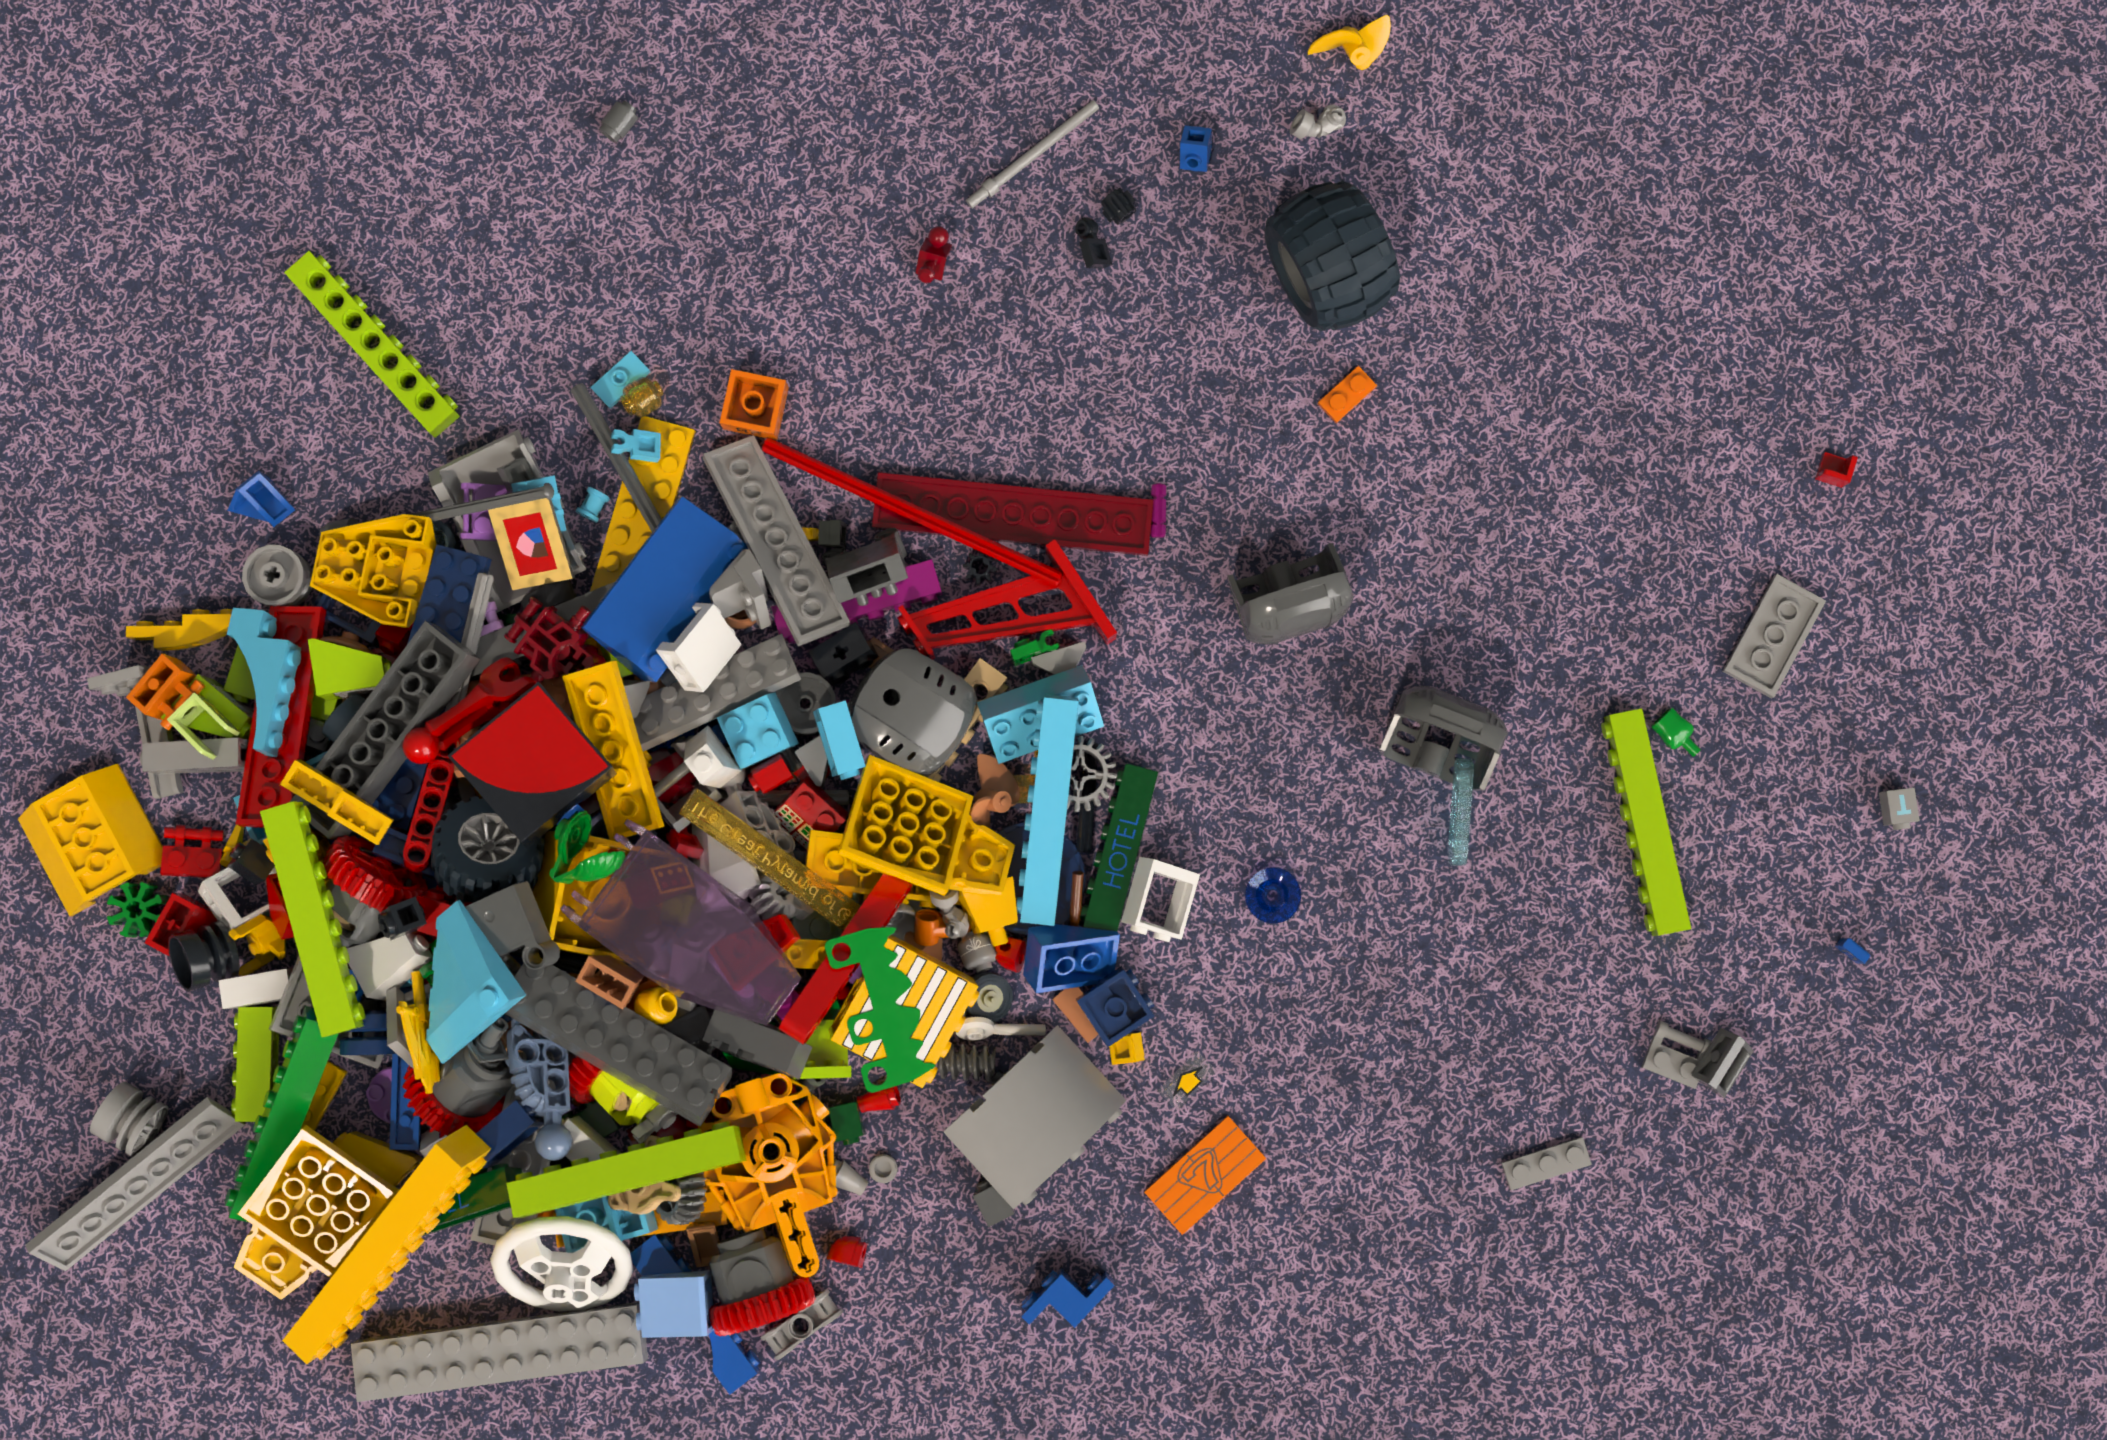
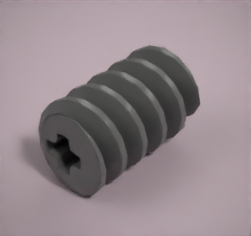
[937,1044,996,1082]

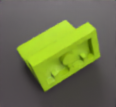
[790,1020,851,1079]

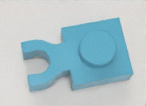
[611,429,661,463]

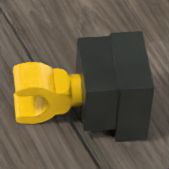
[802,520,847,549]

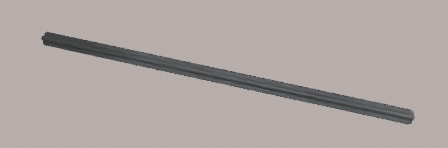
[571,383,803,773]

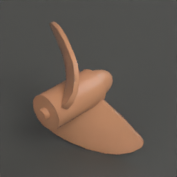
[970,754,1020,828]

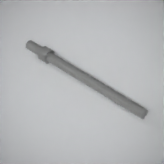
[966,100,1099,209]

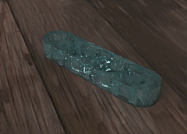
[1448,758,1474,866]

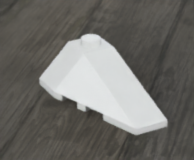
[692,804,761,913]

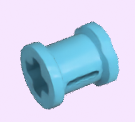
[575,487,610,523]

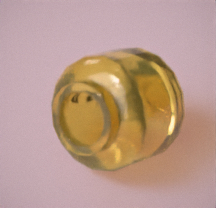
[620,377,664,418]

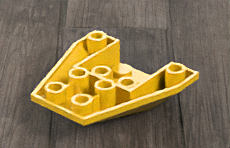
[310,514,436,628]

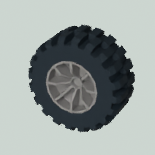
[431,796,545,904]

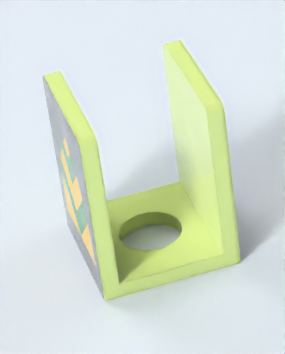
[167,692,240,760]

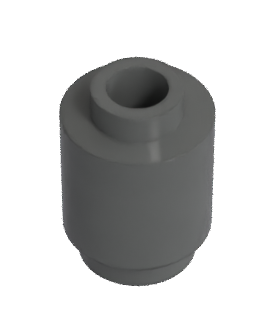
[599,101,638,143]

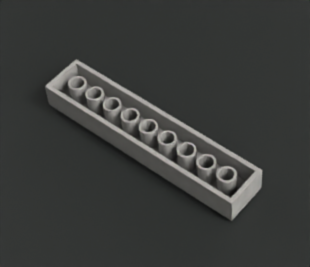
[351,1302,648,1402]

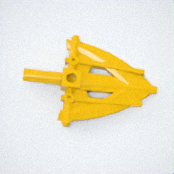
[396,971,440,1094]

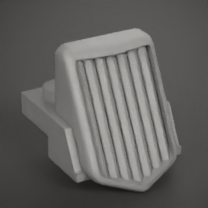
[709,549,771,630]

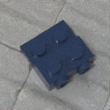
[1076,966,1155,1048]

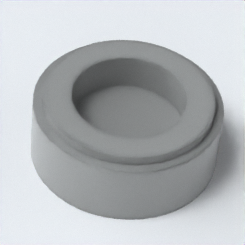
[869,1154,898,1183]

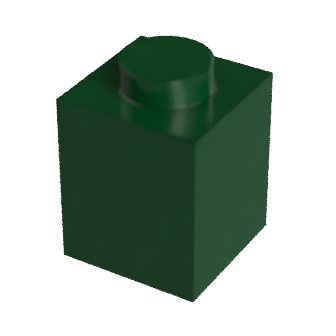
[828,1101,865,1145]

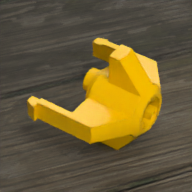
[228,914,286,977]

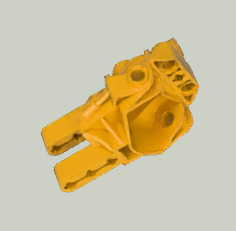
[698,1073,838,1277]

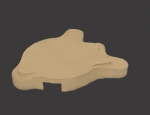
[608,1135,681,1215]

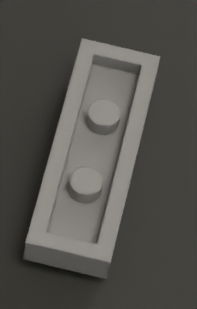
[1501,1137,1592,1190]

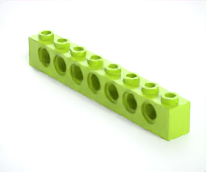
[284,251,460,438]

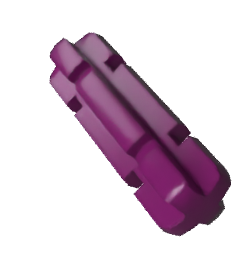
[1151,483,1166,538]

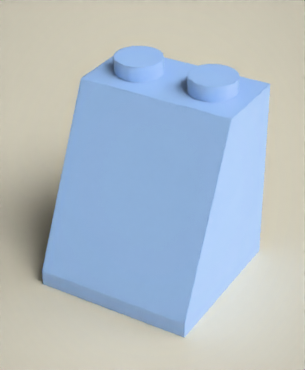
[634,1270,714,1338]

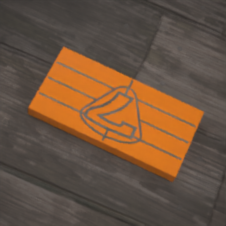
[1144,1116,1266,1235]

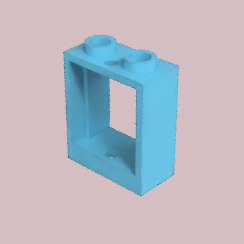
[813,700,866,780]

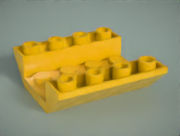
[18,764,163,917]

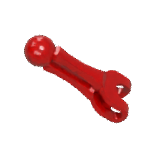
[402,657,537,764]

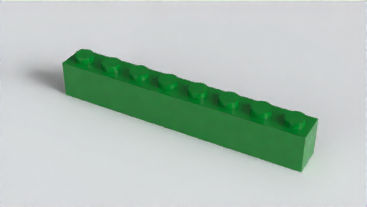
[225,1006,338,1222]

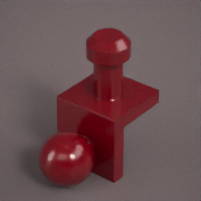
[915,226,952,284]

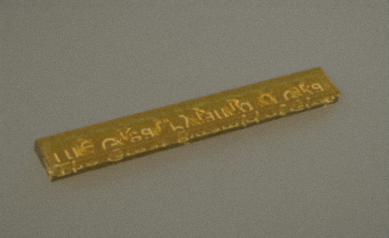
[679,789,861,931]

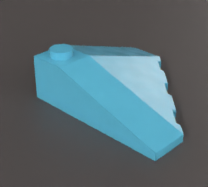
[426,900,526,1064]

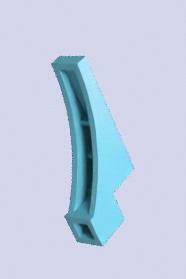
[227,608,301,757]

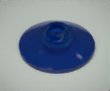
[1245,867,1301,924]

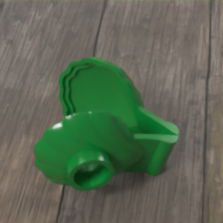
[549,811,625,884]

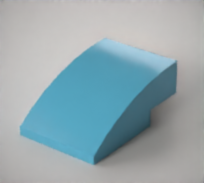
[555,1196,658,1253]

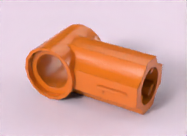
[913,909,971,946]

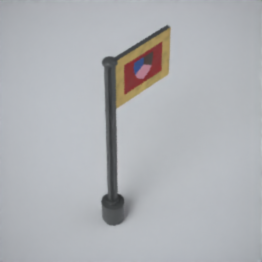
[319,483,574,590]

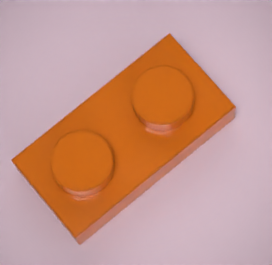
[1317,366,1377,423]

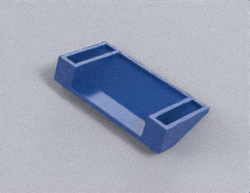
[581,496,748,682]

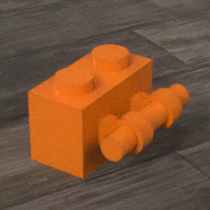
[126,653,205,730]

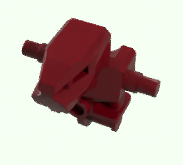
[504,597,606,689]

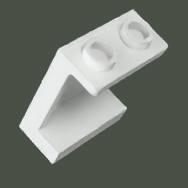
[656,603,742,692]

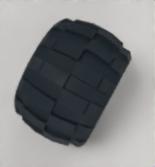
[1264,180,1400,331]

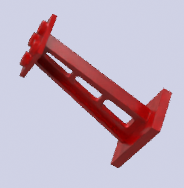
[897,539,1117,660]

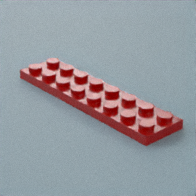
[235,606,327,827]

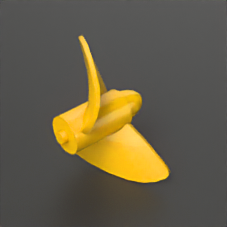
[1307,15,1391,70]

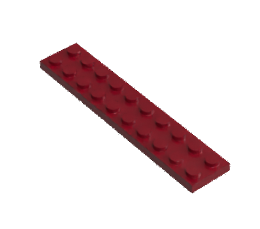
[872,472,1154,556]

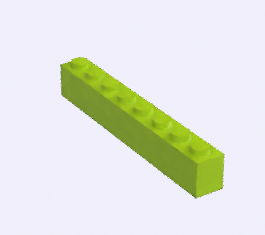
[1601,708,1691,936]
[260,801,365,1038]
[506,1121,747,1218]

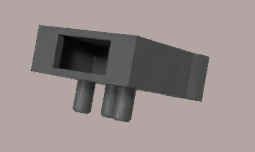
[822,528,908,606]
[465,881,560,973]

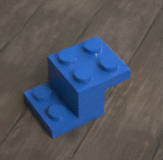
[1021,1268,1115,1328]

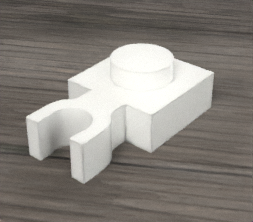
[631,1104,677,1144]

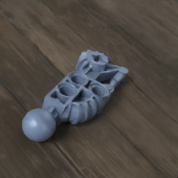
[505,1018,573,1161]

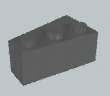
[702,1008,812,1079]

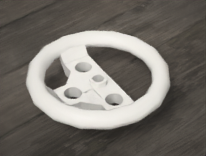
[490,1216,634,1312]

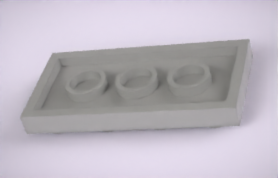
[1722,574,1826,698]

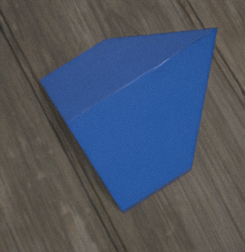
[227,471,295,527]

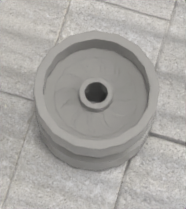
[242,545,313,607]

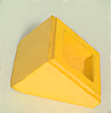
[1109,1032,1145,1065]

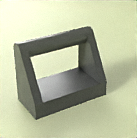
[653,762,722,833]
[1691,1028,1754,1099]

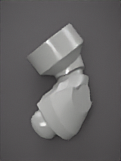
[1290,105,1346,139]
[930,889,969,938]

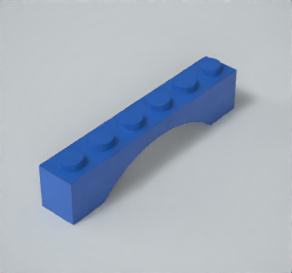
[630,1234,760,1395]

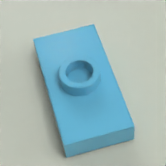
[590,351,650,409]

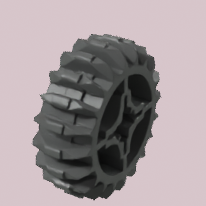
[656,1172,707,1225]

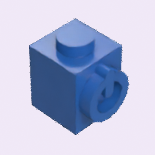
[1180,125,1212,172]

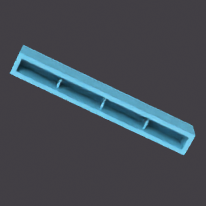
[1016,694,1079,926]

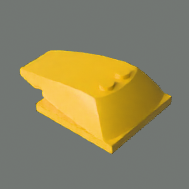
[838,754,1015,896]
[234,1124,399,1300]

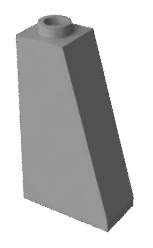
[140,738,249,774]

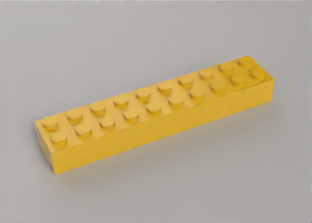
[282,1125,491,1364]

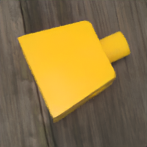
[958,876,1018,947]

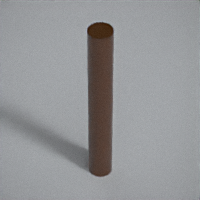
[1069,871,1084,927]

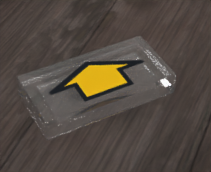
[1157,1051,1217,1110]

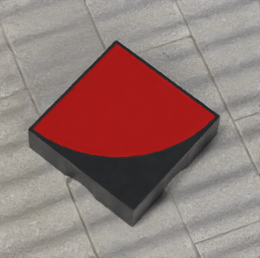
[448,681,617,848]

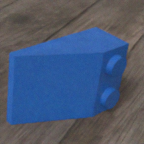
[1023,924,1120,993]

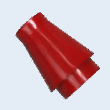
[857,1086,901,1113]

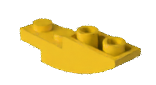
[126,609,232,651]

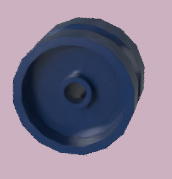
[340,1010,396,1055]

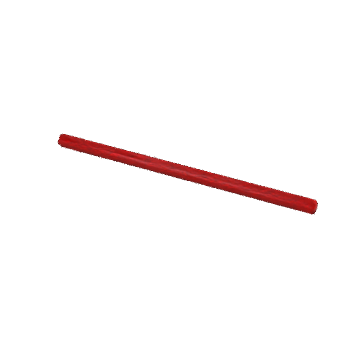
[762,438,1063,586]

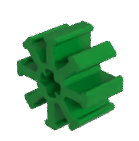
[107,882,169,938]

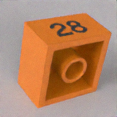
[719,369,789,440]

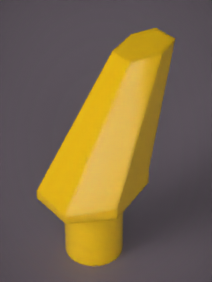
[220,825,244,867]

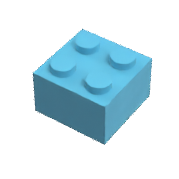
[717,692,799,770]

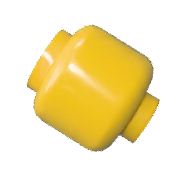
[634,986,678,1025]

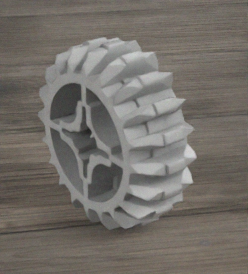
[1067,736,1117,812]

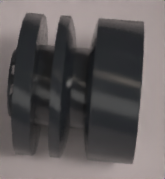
[168,920,240,992]

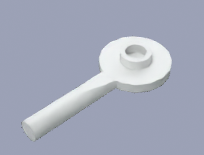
[956,1017,1046,1041]

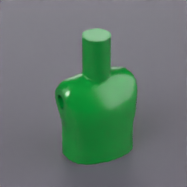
[1651,707,1701,757]

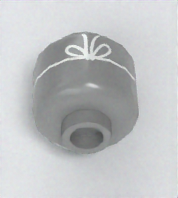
[957,931,996,974]

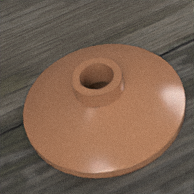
[320,632,374,654]

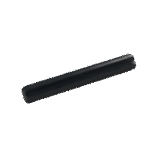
[1076,742,1098,853]

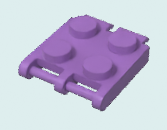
[460,483,508,542]

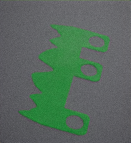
[825,927,936,1093]

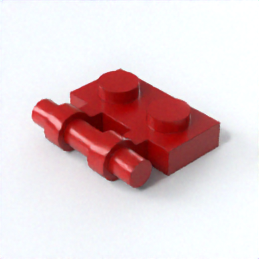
[160,825,224,878]

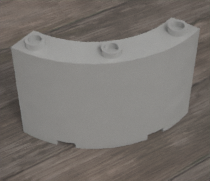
[428,429,587,613]
[944,1025,1126,1209]

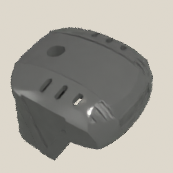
[1227,543,1354,645]
[848,649,977,777]
[1379,686,1508,791]

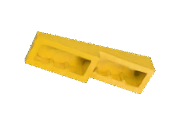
[280,759,394,845]

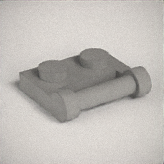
[1641,1020,1712,1089]

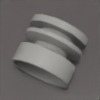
[90,1081,168,1157]

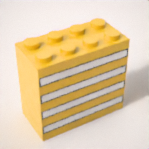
[828,934,979,1088]

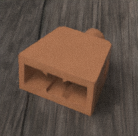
[575,955,644,1009]

